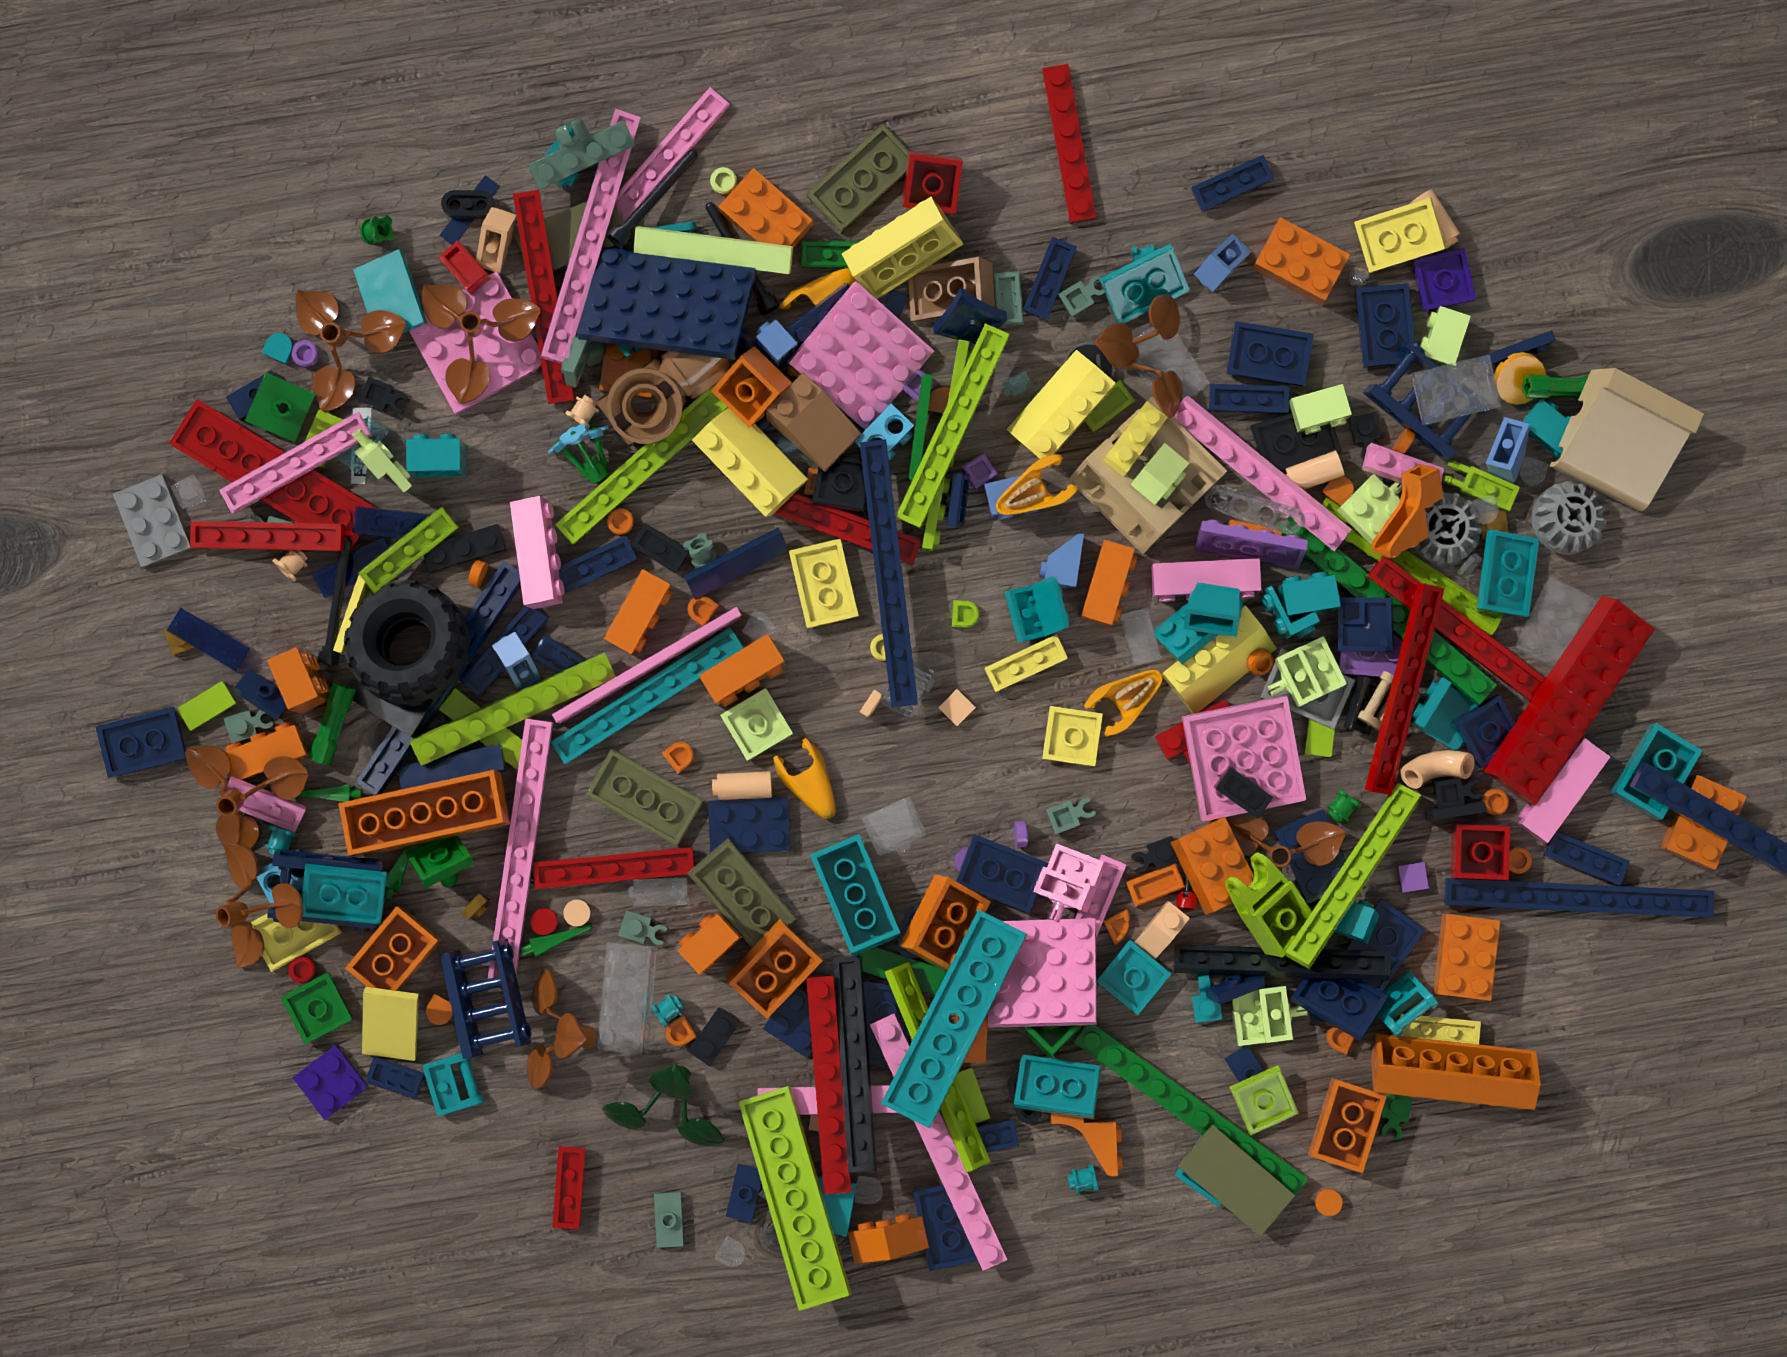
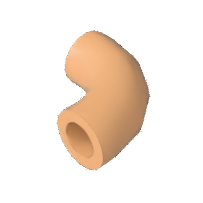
[1400,750,1474,789]

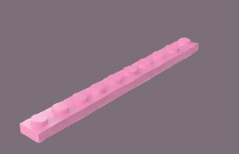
[540,109,641,364]
[488,719,553,979]
[870,1014,1007,1271]

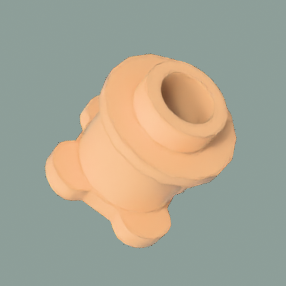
[565,395,599,429]
[272,550,308,582]

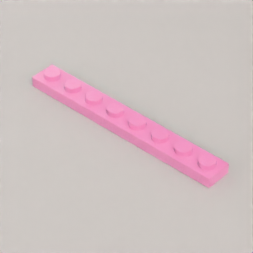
[1174,395,1352,551]

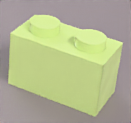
[1420,306,1471,370]
[1289,384,1352,435]
[1130,443,1189,505]

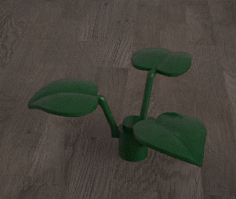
[601,1063,725,1146]

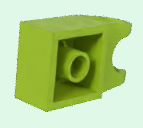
[1225,852,1312,957]

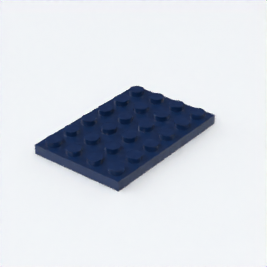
[577,247,757,360]

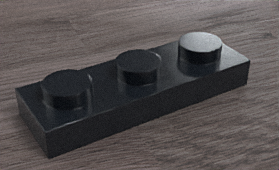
[424,524,506,573]

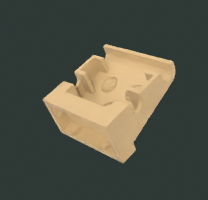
[1550,368,1704,511]
[1068,396,1227,554]

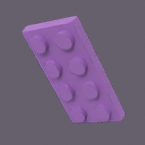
[1194,520,1308,570]

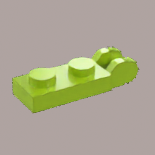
[1442,460,1520,512]

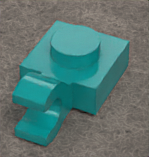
[1191,974,1222,1023]

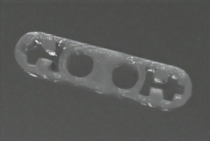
[1204,485,1305,535]

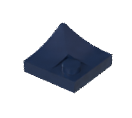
[933,288,1007,344]
[1338,597,1394,651]

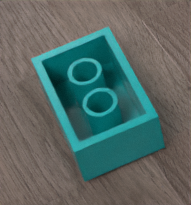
[1610,723,1703,820]

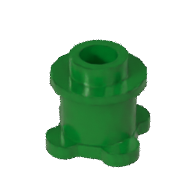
[360,215,395,245]
[1326,789,1361,824]

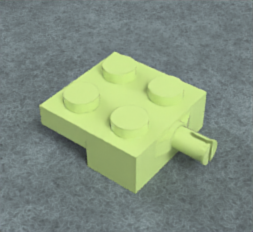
[352,428,412,492]
[1337,474,1402,544]
[1267,636,1347,707]
[1232,986,1307,1046]

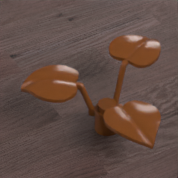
[422,284,541,404]
[296,290,406,412]
[1094,294,1183,418]
[185,745,309,849]
[1225,812,1346,873]
[216,843,303,968]
[527,968,596,1091]

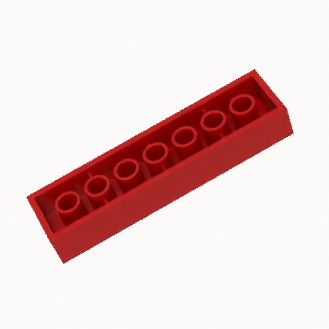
[1483,596,1655,805]

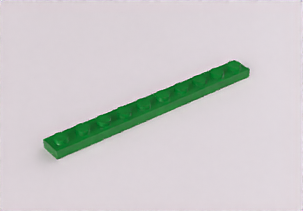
[1278,516,1497,706]
[1074,1025,1308,1200]

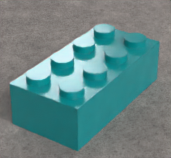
[810,834,902,956]

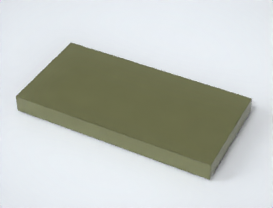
[806,124,909,234]
[513,201,631,273]
[585,749,704,847]
[687,838,797,948]
[1178,1124,1295,1237]

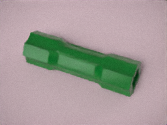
[1522,375,1588,399]
[308,682,356,766]

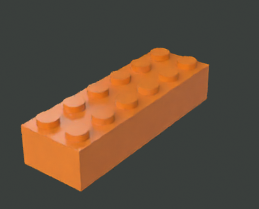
[338,770,510,857]
[1371,1033,1541,1110]

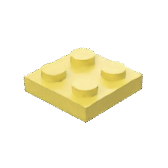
[1042,706,1103,767]

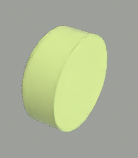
[710,167,737,195]

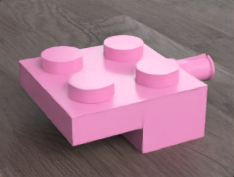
[1033,844,1107,922]

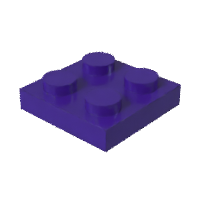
[1412,248,1476,312]
[293,1045,369,1120]

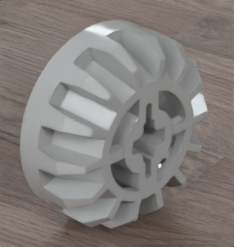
[1532,481,1606,555]
[1413,492,1482,565]

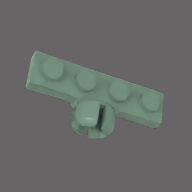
[527,119,635,189]
[561,323,606,387]

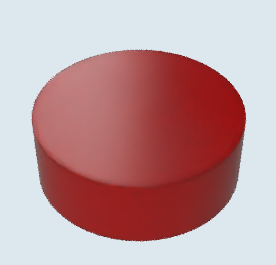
[530,908,558,935]
[288,957,317,983]

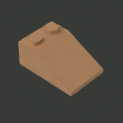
[908,257,995,322]
[766,373,861,472]

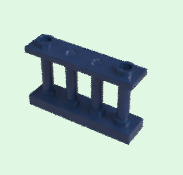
[1363,342,1488,460]
[267,849,383,931]
[439,938,532,1059]

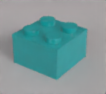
[406,434,467,478]
[1277,571,1341,618]

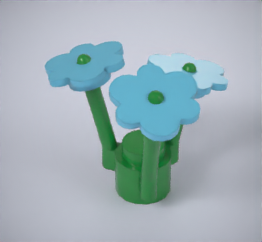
[547,424,609,484]

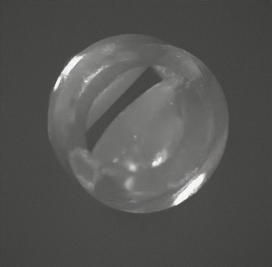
[1348,265,1370,287]

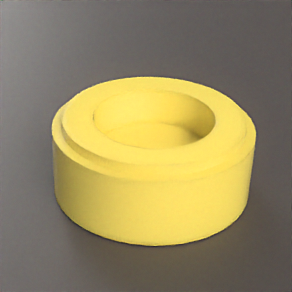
[870,634,886,661]

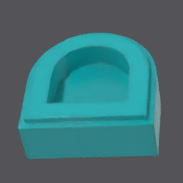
[261,333,293,365]

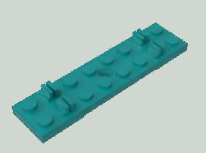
[881,909,1027,1129]

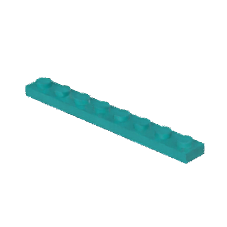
[551,628,743,765]

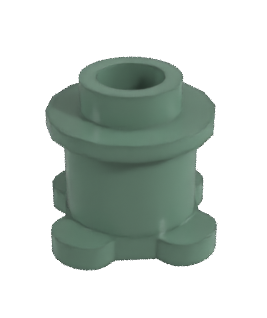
[683,533,717,568]

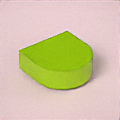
[952,600,979,628]

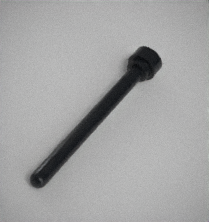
[607,150,698,249]
[705,202,780,315]
[317,537,352,665]

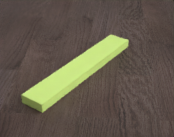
[634,226,793,274]

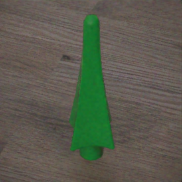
[297,785,363,802]
[384,845,414,901]
[520,924,592,957]

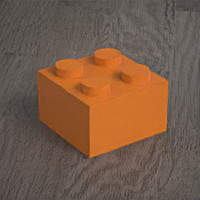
[711,346,792,428]

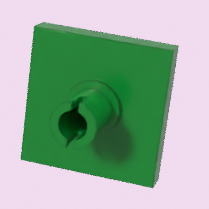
[245,372,315,442]
[405,836,474,888]

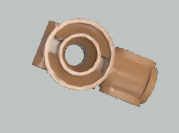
[596,351,731,445]

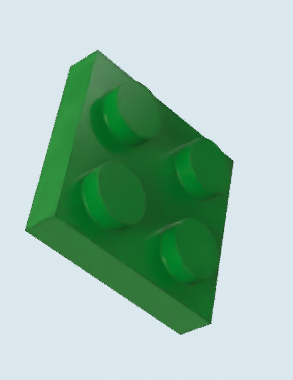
[280,972,354,1045]

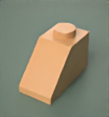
[476,207,516,274]
[1134,901,1190,960]

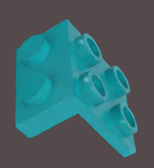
[1004,577,1069,643]
[1261,586,1320,640]
[1410,677,1477,750]

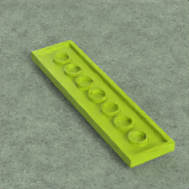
[738,1086,852,1311]

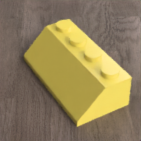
[842,197,963,299]
[1006,350,1116,459]
[692,408,808,517]
[1161,605,1277,714]

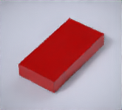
[438,240,491,295]

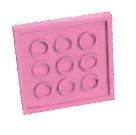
[409,271,542,415]
[787,281,934,431]
[1182,695,1306,822]
[988,918,1097,1028]

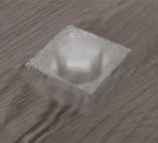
[170,474,208,511]

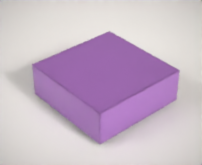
[902,369,937,403]
[962,453,998,490]
[1397,862,1429,893]

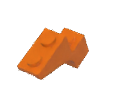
[1371,464,1443,558]
[1050,1113,1123,1176]

